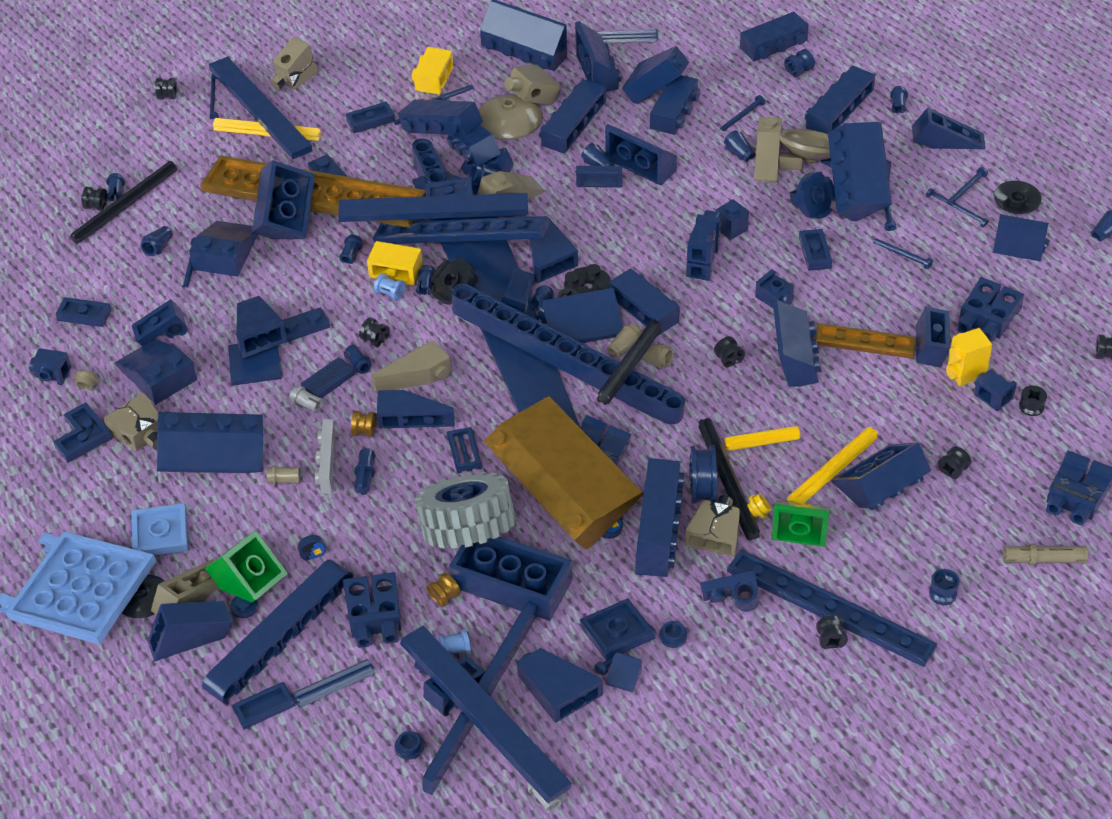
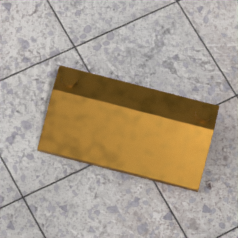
[483,396,644,550]

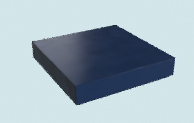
[993,214,1049,262]
[228,344,282,386]
[579,598,655,660]

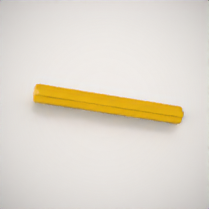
[213,118,321,141]
[787,427,878,503]

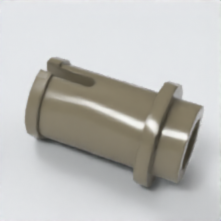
[267,465,300,486]

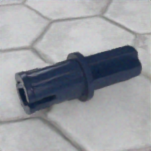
[354,448,376,495]

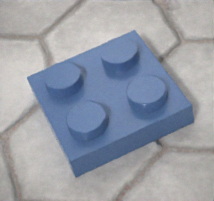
[131,503,188,556]

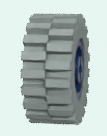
[415,472,516,548]

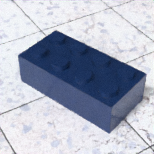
[635,458,685,577]
[448,536,572,621]

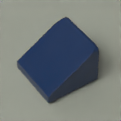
[606,652,642,693]

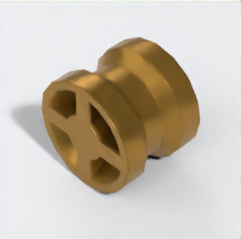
[351,410,377,438]
[426,573,460,607]

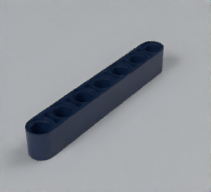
[202,559,353,704]

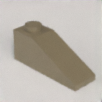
[754,117,782,183]
[477,171,544,199]
[371,340,451,393]
[151,559,219,615]

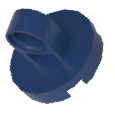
[789,172,835,219]

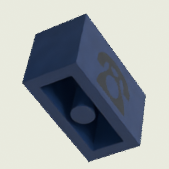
[916,306,951,367]

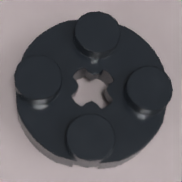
[431,257,478,305]
[564,264,611,295]

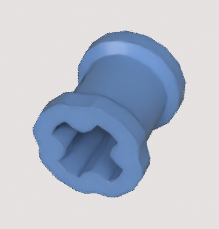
[374,273,406,301]
[438,629,471,655]

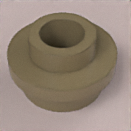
[74,369,99,391]

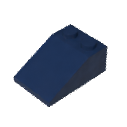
[189,221,258,277]
[114,338,197,405]

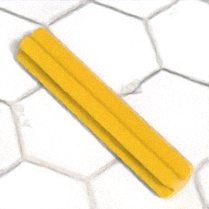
[724,426,800,451]

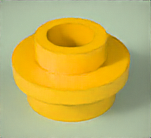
[747,493,771,519]

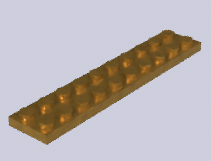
[200,155,426,228]

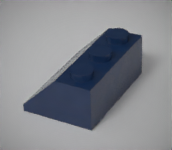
[575,21,621,92]
[605,124,677,186]
[251,160,315,239]
[773,300,822,387]
[831,443,931,510]

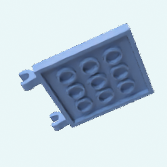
[0,532,156,645]

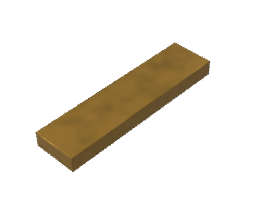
[815,323,916,359]

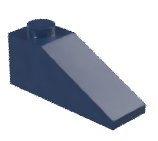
[912,107,986,149]
[377,390,455,429]

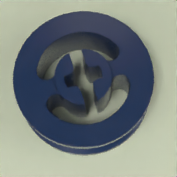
[689,445,717,504]

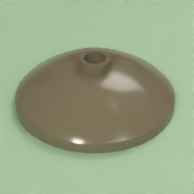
[478,94,542,140]
[780,129,831,163]

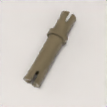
[1002,544,1088,565]

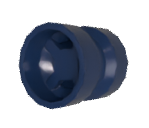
[784,49,815,77]
[929,569,960,606]

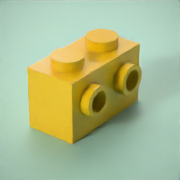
[412,47,454,95]
[367,241,423,285]
[946,328,992,386]

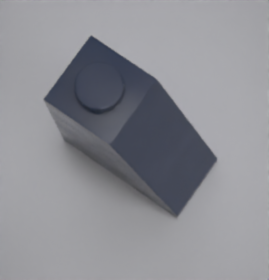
[622,46,689,104]
[529,217,578,284]
[236,296,287,358]
[147,601,233,662]
[517,648,603,723]

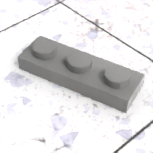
[315,419,335,494]

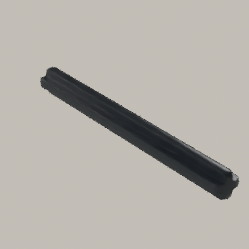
[70,161,177,244]
[597,319,662,405]
[698,418,760,540]

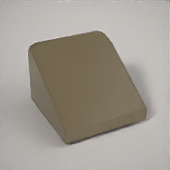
[779,152,803,171]

